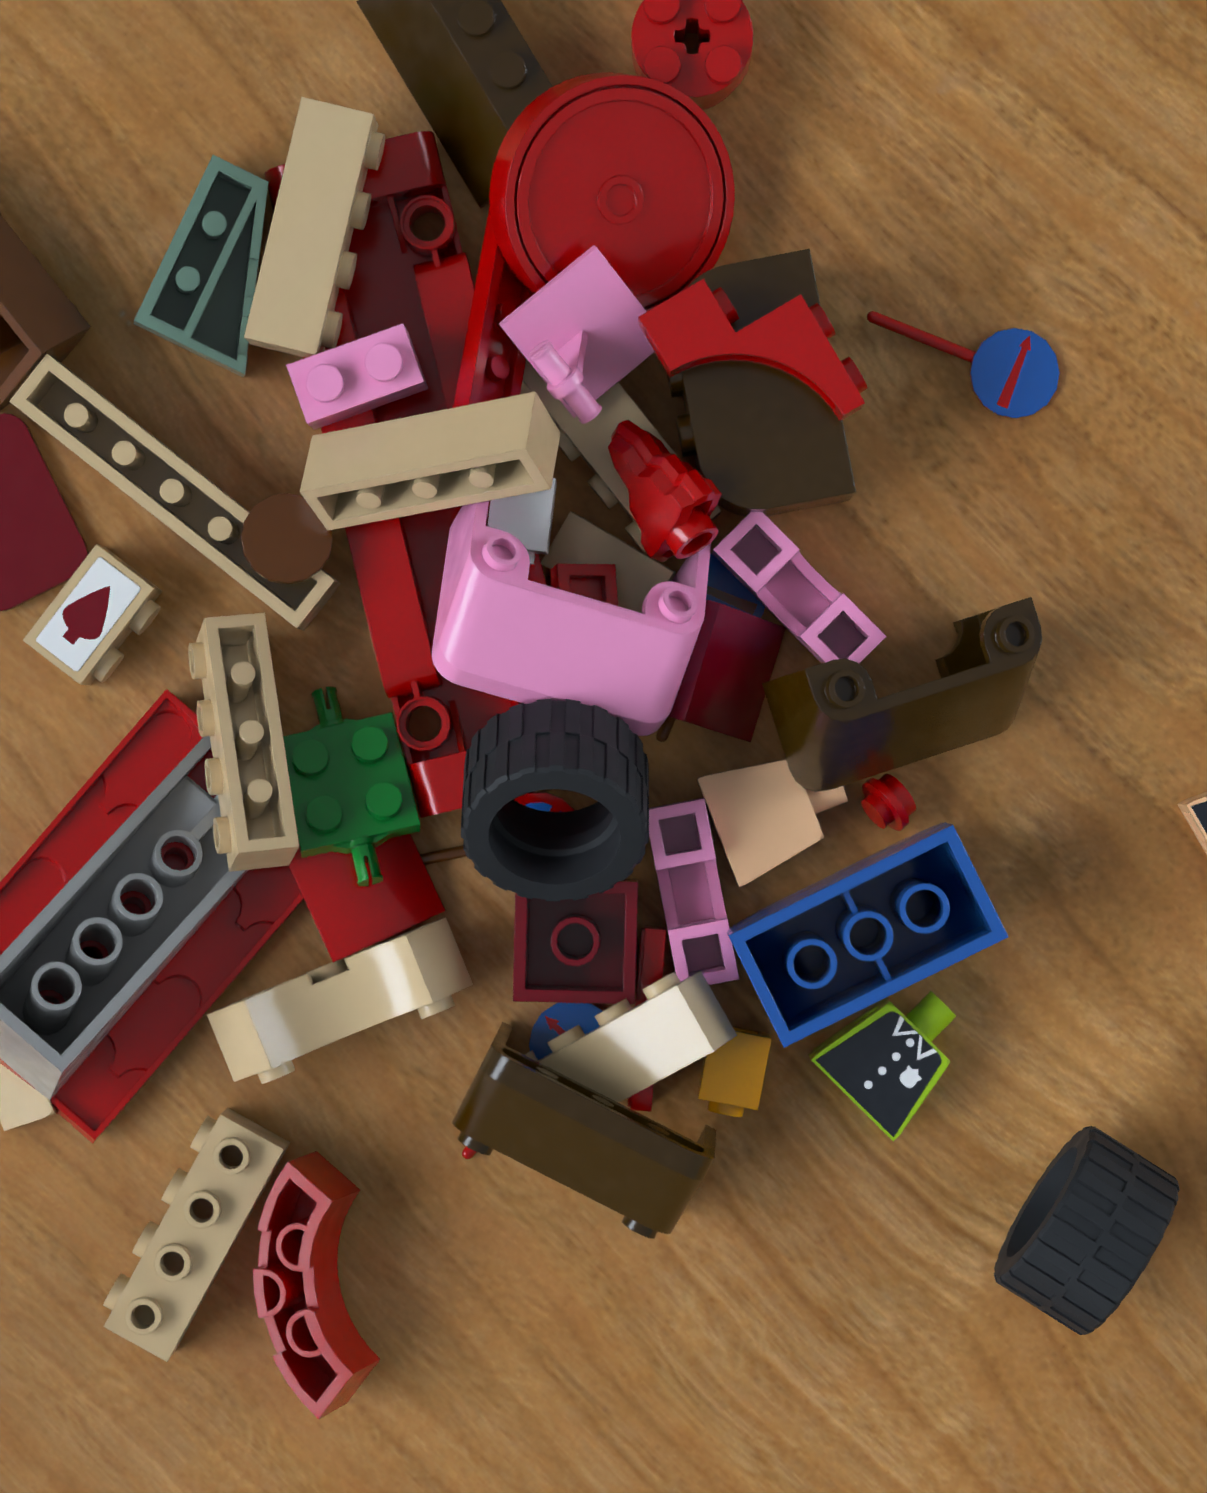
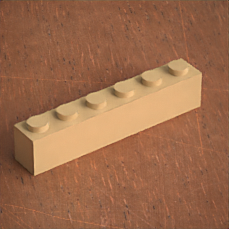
[9,354,341,631]

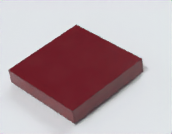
[668,599,786,742]

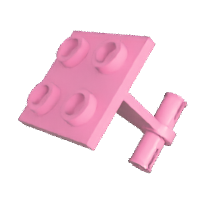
[499,245,654,424]

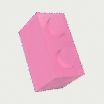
[286,324,428,430]

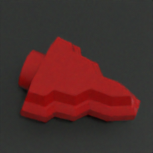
[608,419,722,562]

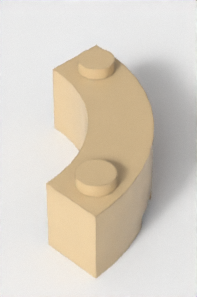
[207,917,473,1084]

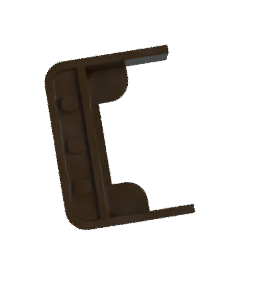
[452,1022,716,1239]

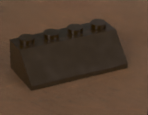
[356,0,553,209]

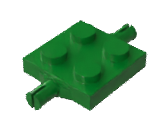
[283,686,420,886]

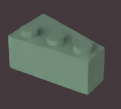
[134,155,269,377]

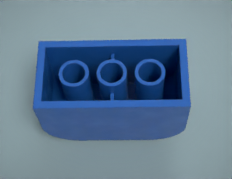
[727,822,1009,1048]

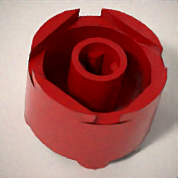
[631,0,754,110]

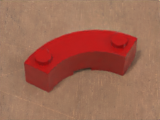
[253,1151,380,1419]

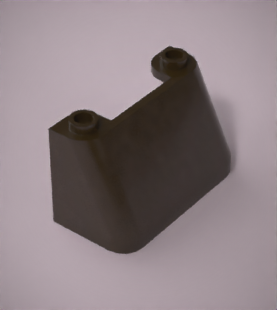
[762,597,1042,792]

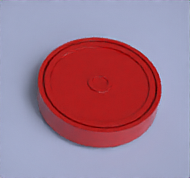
[489,72,735,312]

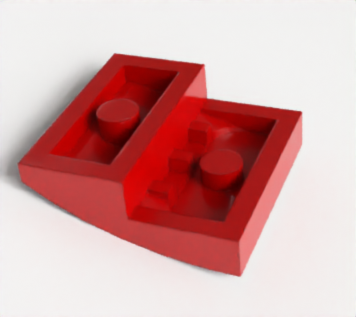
[289,834,446,963]

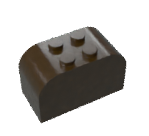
[666,249,856,517]

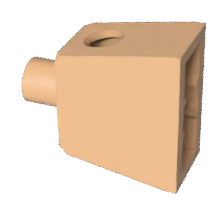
[697,760,848,887]

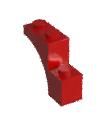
[638,278,868,421]

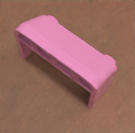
[432,501,711,736]

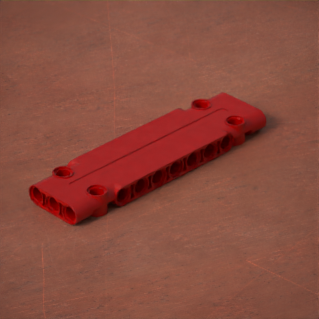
[264,131,547,818]

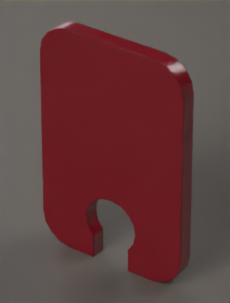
[0,413,89,611]

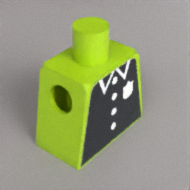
[808,991,957,1141]

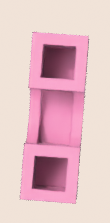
[712,512,886,664]
[649,798,739,985]

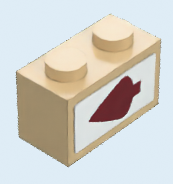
[23,544,162,686]

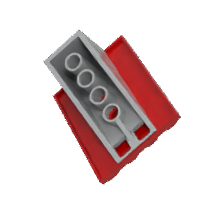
[0,689,304,1144]

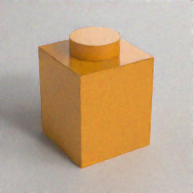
[697,1026,772,1117]

